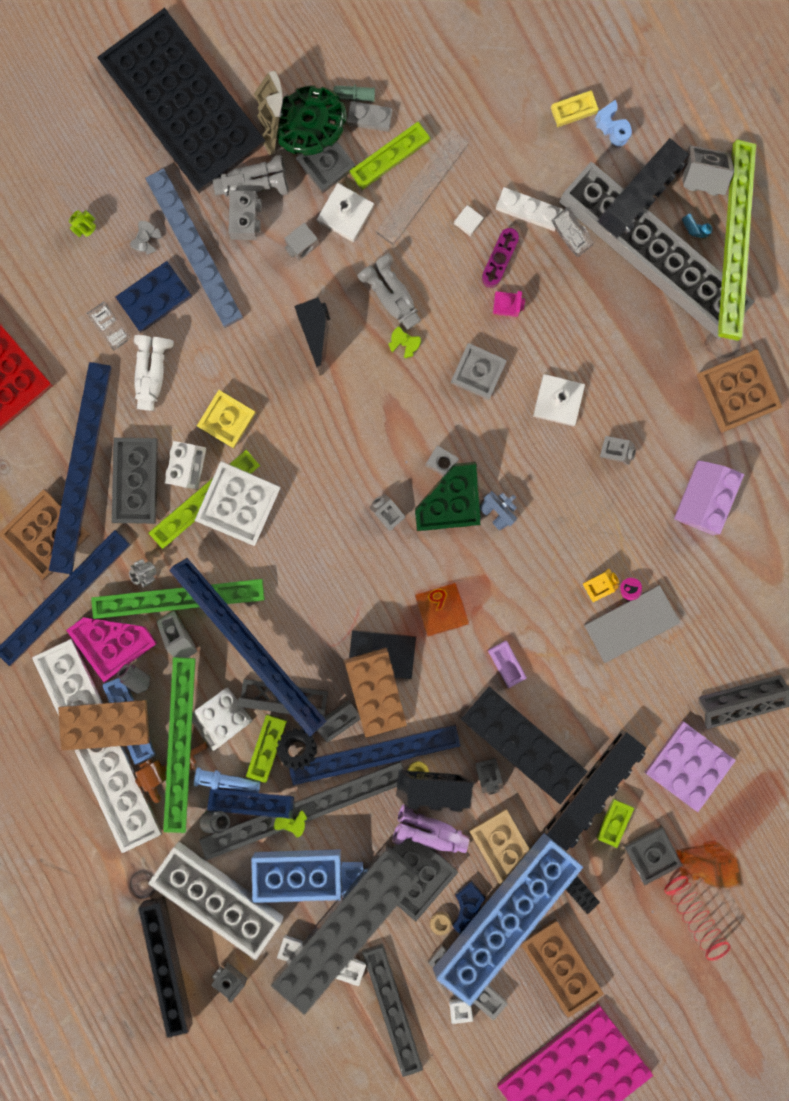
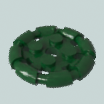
[277,85,347,156]

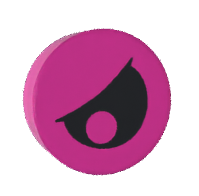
[620,578,642,600]

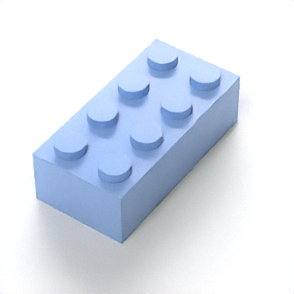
[252,849,342,903]

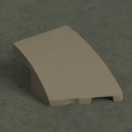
[254,70,282,155]

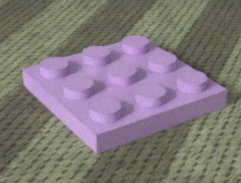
[644,721,736,812]

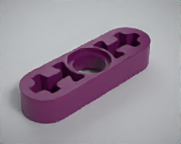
[482,228,519,288]

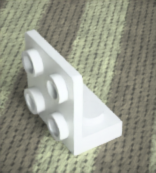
[192,688,252,751]

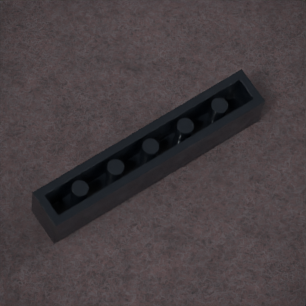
[597,138,689,239]
[544,729,647,851]
[138,896,193,1038]

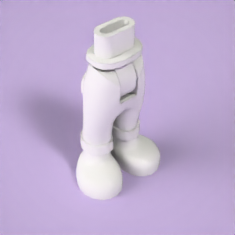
[134,335,174,411]

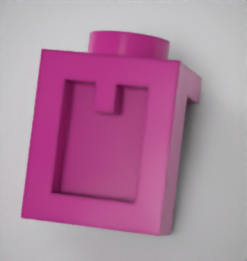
[492,291,525,317]

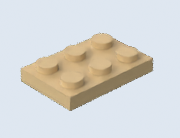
[469,808,530,885]

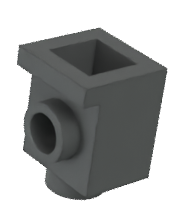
[212,962,247,1003]

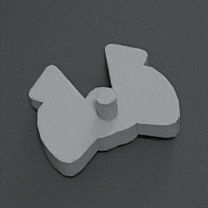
[130,221,161,255]

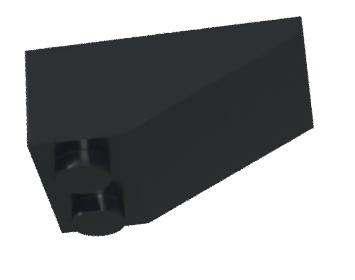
[294,297,331,375]
[347,630,416,679]

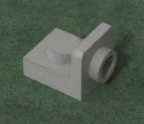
[600,436,636,465]
[369,494,406,531]

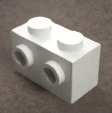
[165,441,206,489]

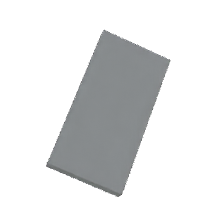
[584,585,680,663]

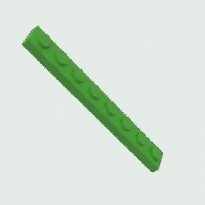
[91,579,265,619]
[163,657,196,833]

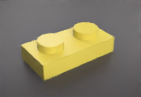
[551,90,599,127]

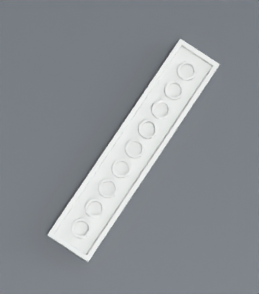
[32,639,163,853]

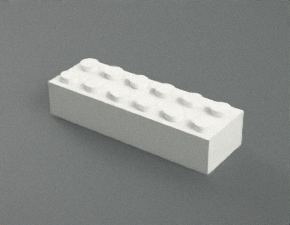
[148,842,283,960]

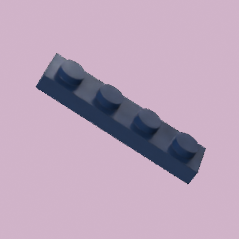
[207,788,294,819]

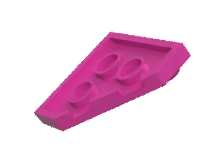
[66,617,158,682]

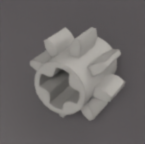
[129,559,156,587]

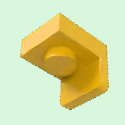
[583,568,619,602]

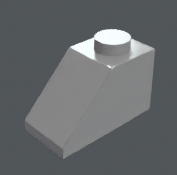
[156,610,197,658]

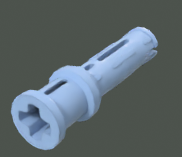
[194,767,261,793]

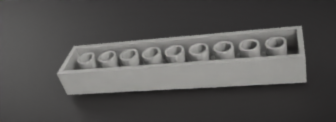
[559,162,755,340]

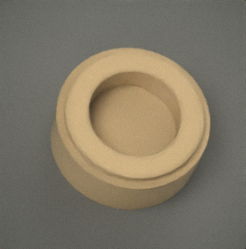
[430,911,452,935]

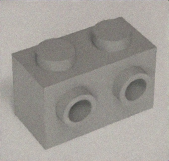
[228,190,262,240]

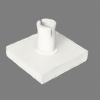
[317,183,374,242]
[533,374,585,426]

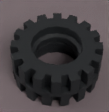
[276,728,317,770]
[565,876,600,914]

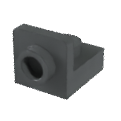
[475,758,503,795]

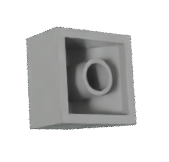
[682,145,734,196]

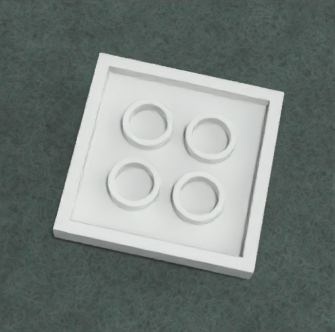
[195,461,280,546]

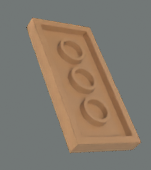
[344,648,407,738]
[58,700,150,751]
[520,918,604,1018]

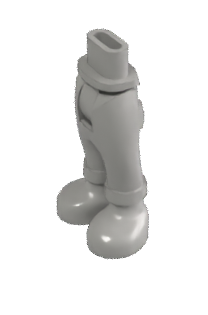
[213,155,289,197]
[357,253,421,330]

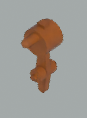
[135,742,208,803]

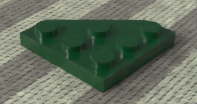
[415,462,481,531]

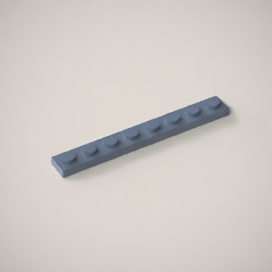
[145,168,243,328]

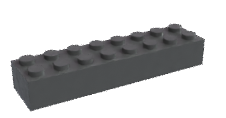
[271,844,420,1015]

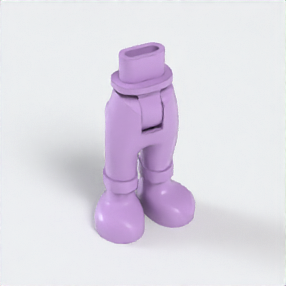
[392,804,470,853]

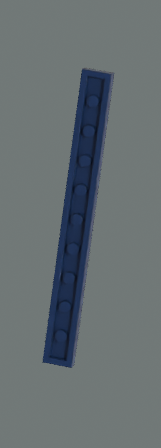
[48,362,112,575]
[169,558,327,736]

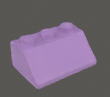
[674,460,744,535]

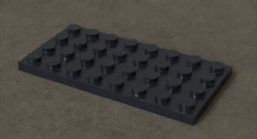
[97,7,266,193]

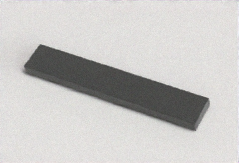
[362,943,423,1077]

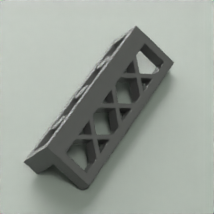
[699,675,789,729]
[238,679,328,717]

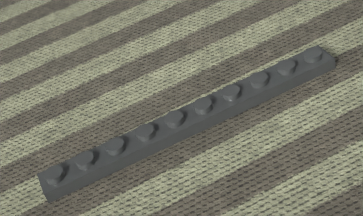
[199,761,404,860]

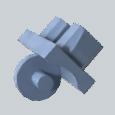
[479,491,517,530]

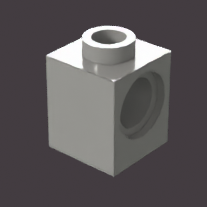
[284,223,319,261]
[425,445,459,476]

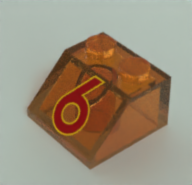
[415,583,469,637]

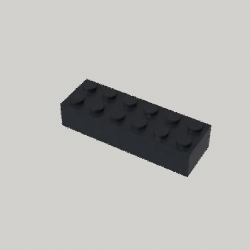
[459,684,588,805]

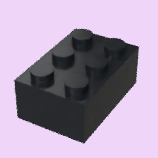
[396,770,473,812]

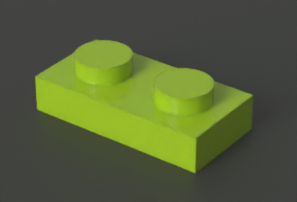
[596,798,634,848]

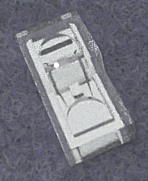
[551,207,594,257]
[87,301,131,351]

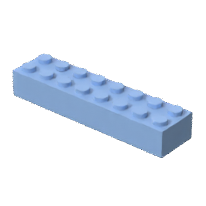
[433,833,583,1006]

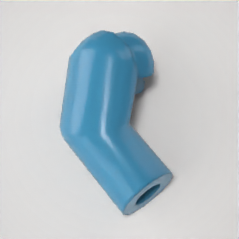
[682,214,712,238]

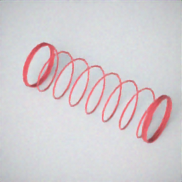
[664,876,731,961]

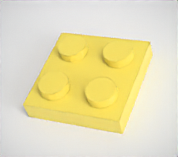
[197,390,256,449]

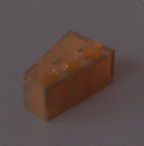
[677,840,743,889]

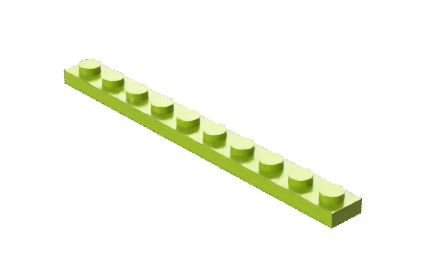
[718,139,756,341]

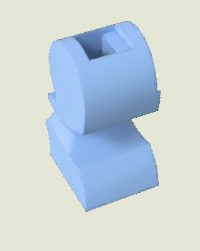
[594,100,632,147]

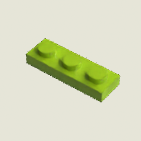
[246,714,287,783]

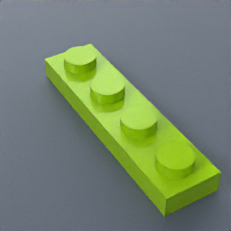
[350,121,430,190]

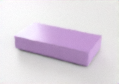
[487,640,527,688]

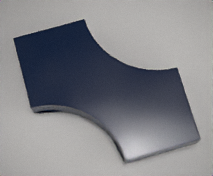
[452,880,485,935]

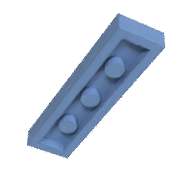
[102,678,156,764]

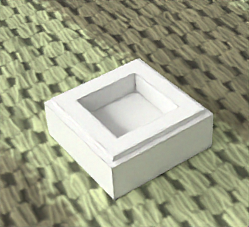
[454,205,484,236]
[449,998,473,1024]

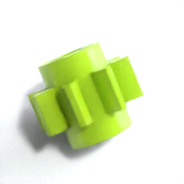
[69,210,96,238]

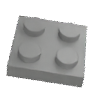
[450,343,507,400]

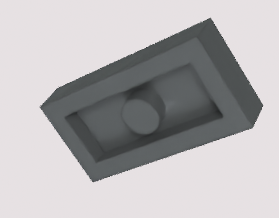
[317,700,361,743]

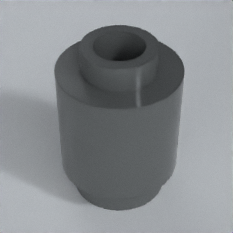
[117,663,150,694]
[200,811,230,834]

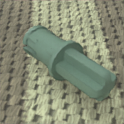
[333,84,375,102]

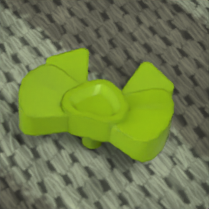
[388,327,421,359]
[274,810,307,838]

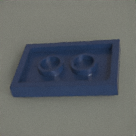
[115,261,192,333]

